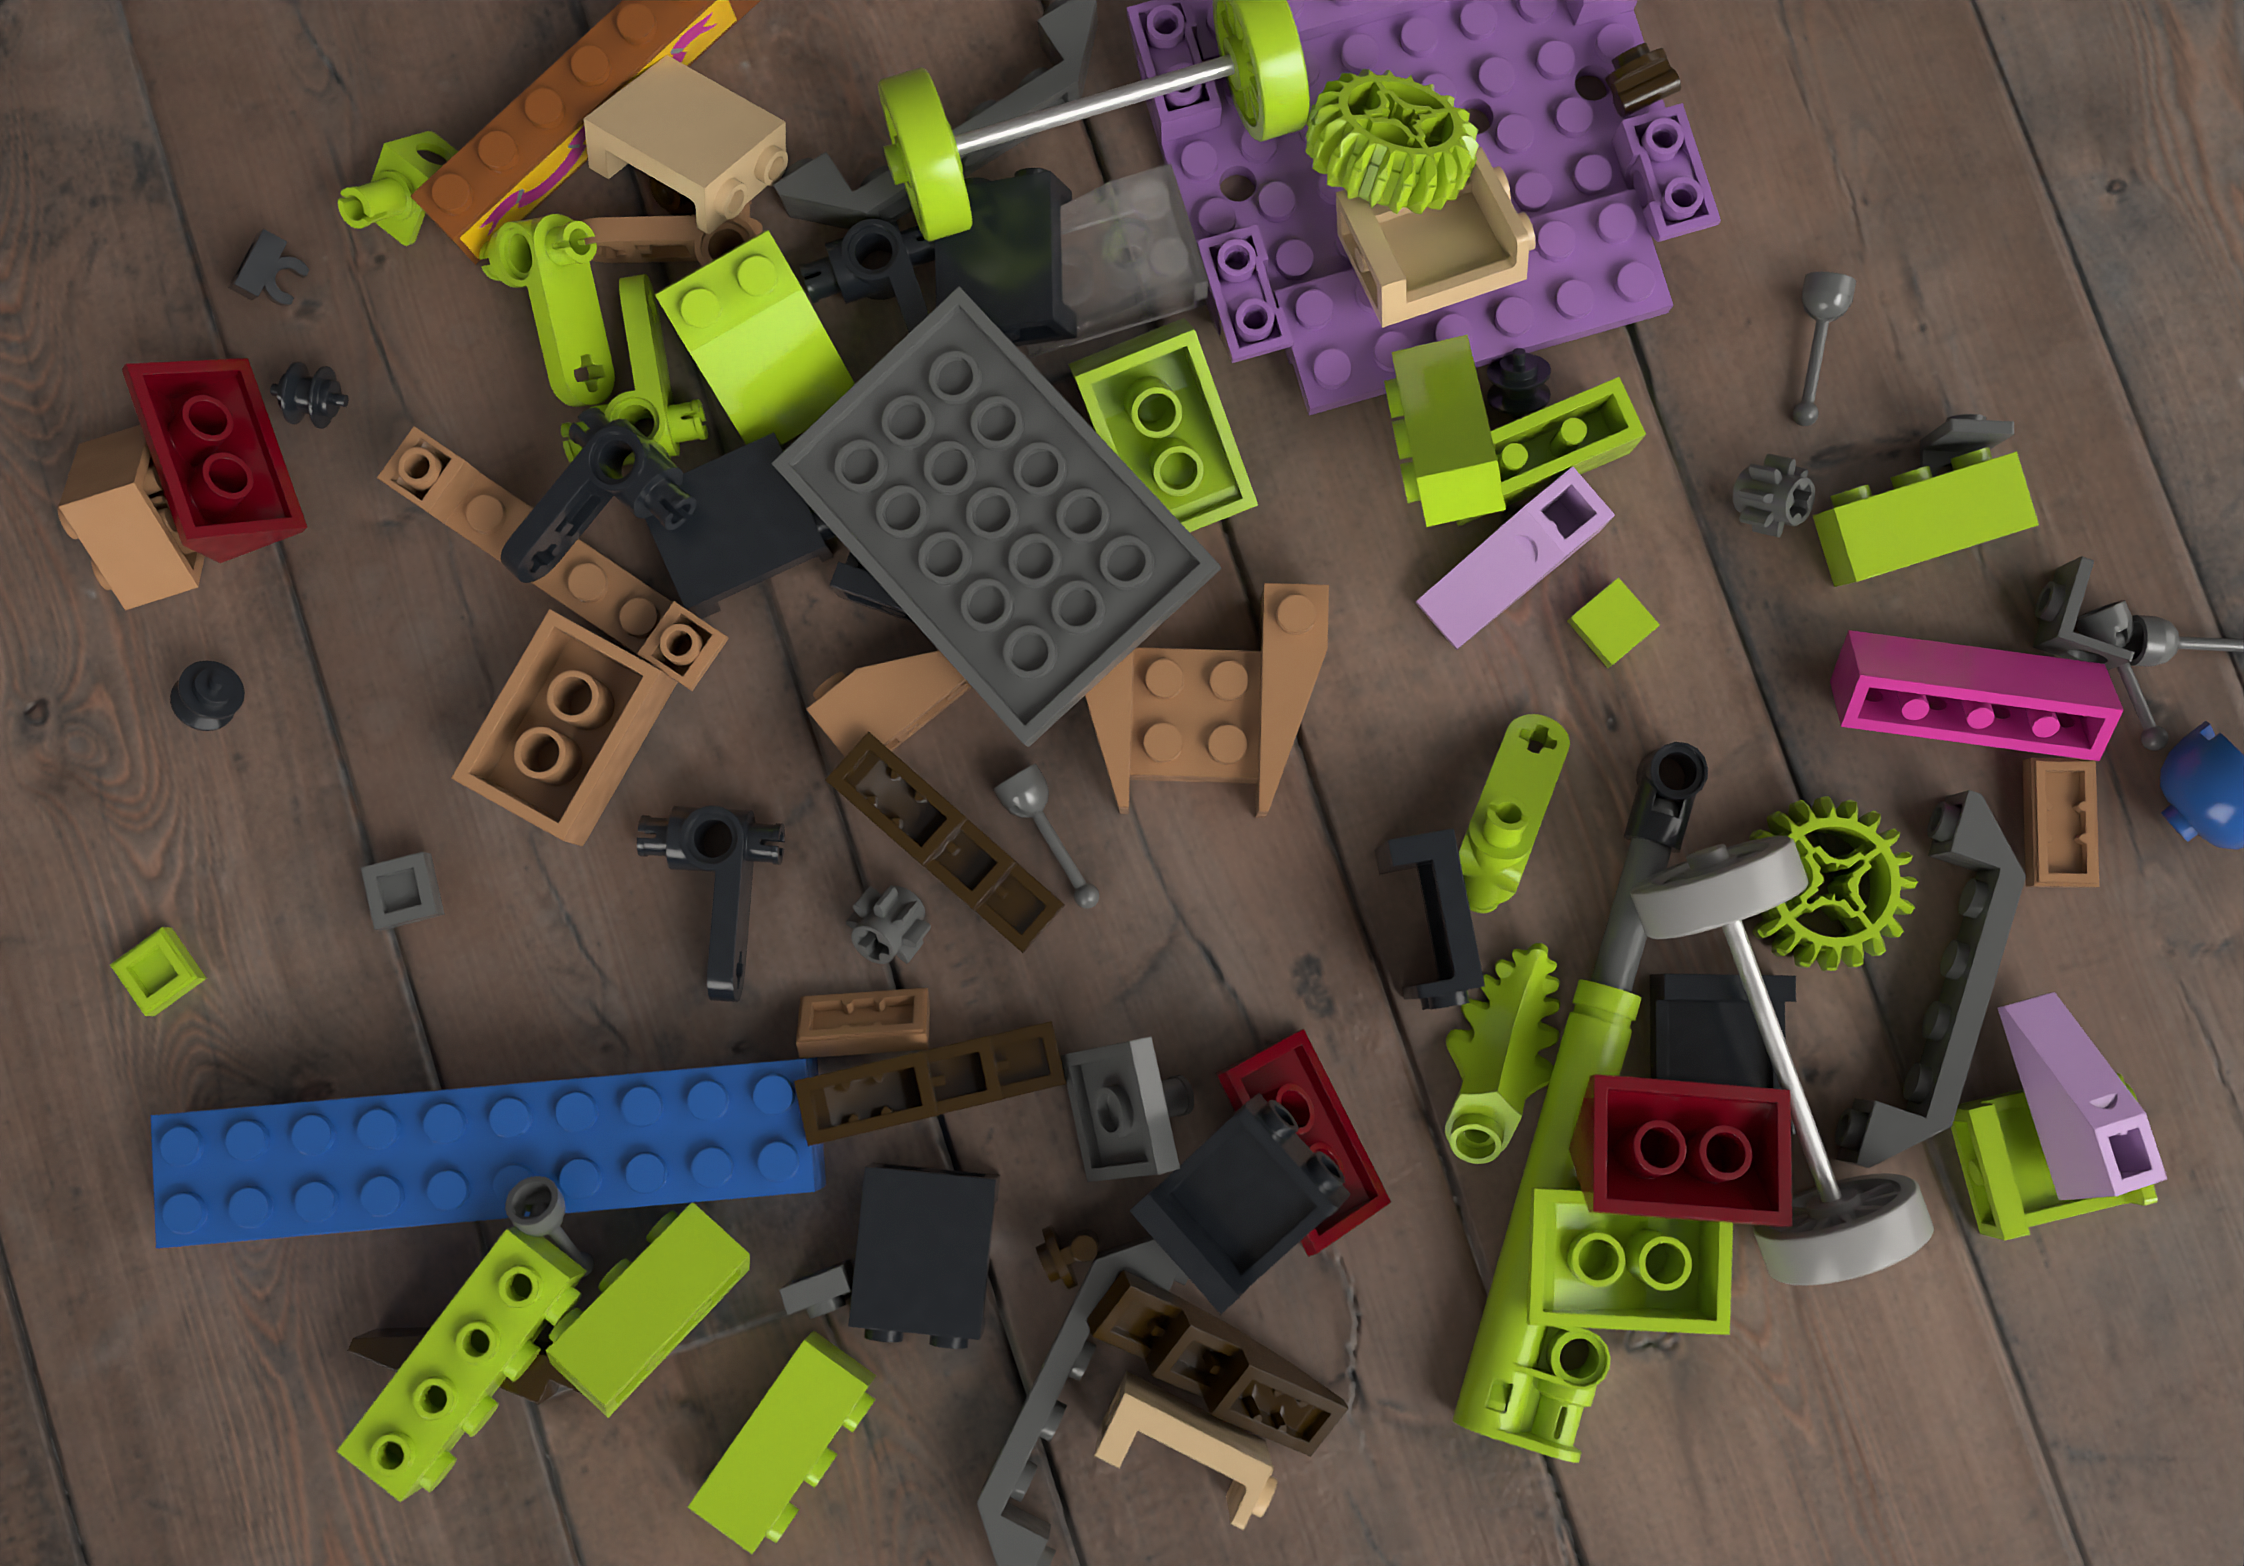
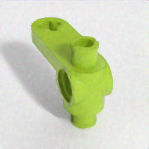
[479,214,615,407]
[561,274,708,466]
[1459,714,1570,913]

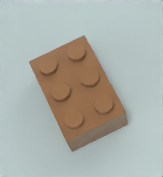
[451,609,678,847]

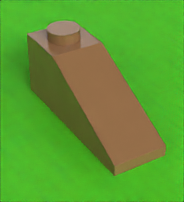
[806,650,972,757]

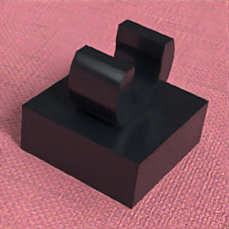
[228,229,309,306]

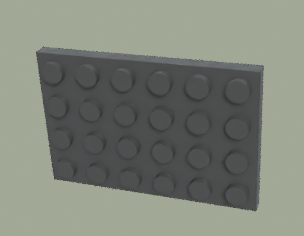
[771,287,1222,747]

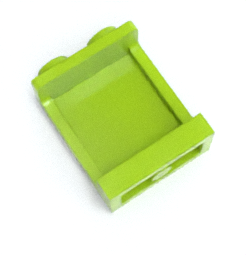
[1951,1073,2158,1241]

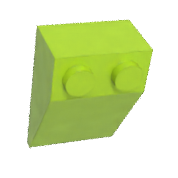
[655,230,855,445]
[1068,318,1258,532]
[1526,1187,1733,1335]

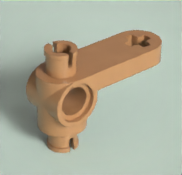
[582,199,763,267]

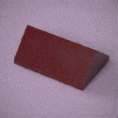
[122,358,307,563]
[1215,1029,1392,1257]
[1569,1074,1792,1227]

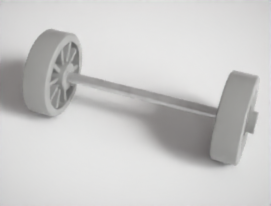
[1630,836,1934,1285]

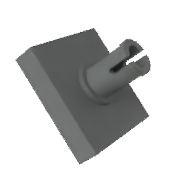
[1061,1037,1194,1182]

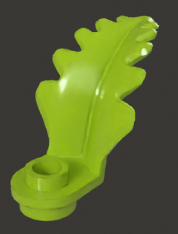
[1445,943,1561,1164]

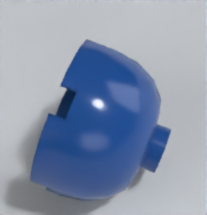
[2160,721,2244,850]

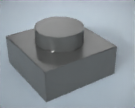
[361,852,445,930]
[779,1259,854,1319]

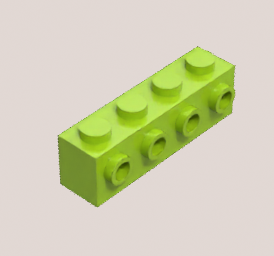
[337,1226,587,1502]

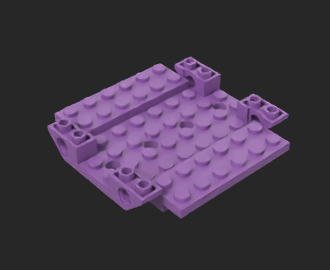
[1127,0,1721,416]

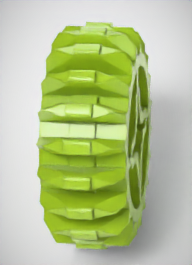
[1305,69,1479,214]
[1749,796,1918,971]

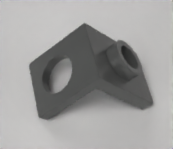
[1920,414,2014,477]
[2032,556,2134,670]

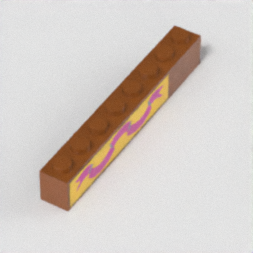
[410,0,761,265]

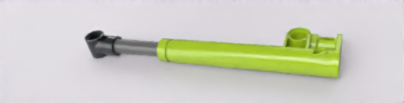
[1452,742,1708,1463]

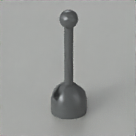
[1793,272,1856,426]
[2075,600,2169,751]
[2123,615,2244,667]
[993,763,1099,909]
[505,1176,594,1277]

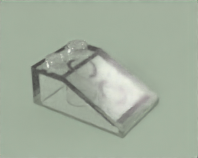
[1026,163,1209,358]

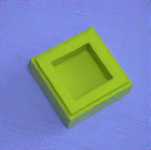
[1567,577,1660,668]
[110,927,207,1016]

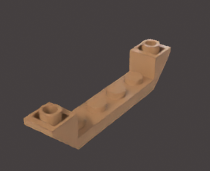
[377,426,729,691]

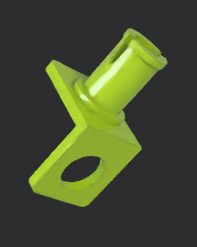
[338,131,458,246]

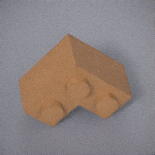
[58,424,205,611]

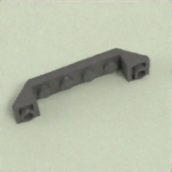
[773,0,1098,229]
[1835,790,2026,1168]
[977,1235,1189,1566]

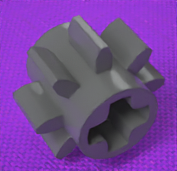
[1733,454,1815,537]
[846,885,931,964]

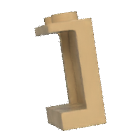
[583,55,788,234]
[1336,147,1536,328]
[1095,1371,1278,1530]

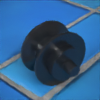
[1487,348,1551,419]
[270,362,349,429]
[170,660,245,731]

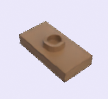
[2022,758,2099,888]
[796,988,930,1058]

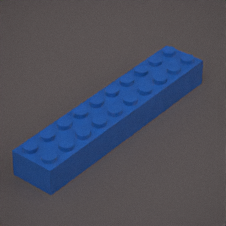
[151,1057,826,1249]

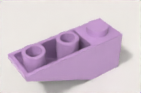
[1415,467,1615,650]
[1998,992,2167,1200]

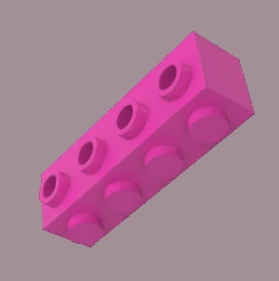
[1830,630,2123,761]

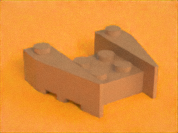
[1085,583,1329,818]

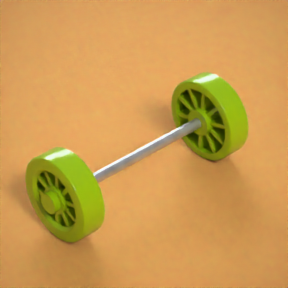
[878,0,1310,242]

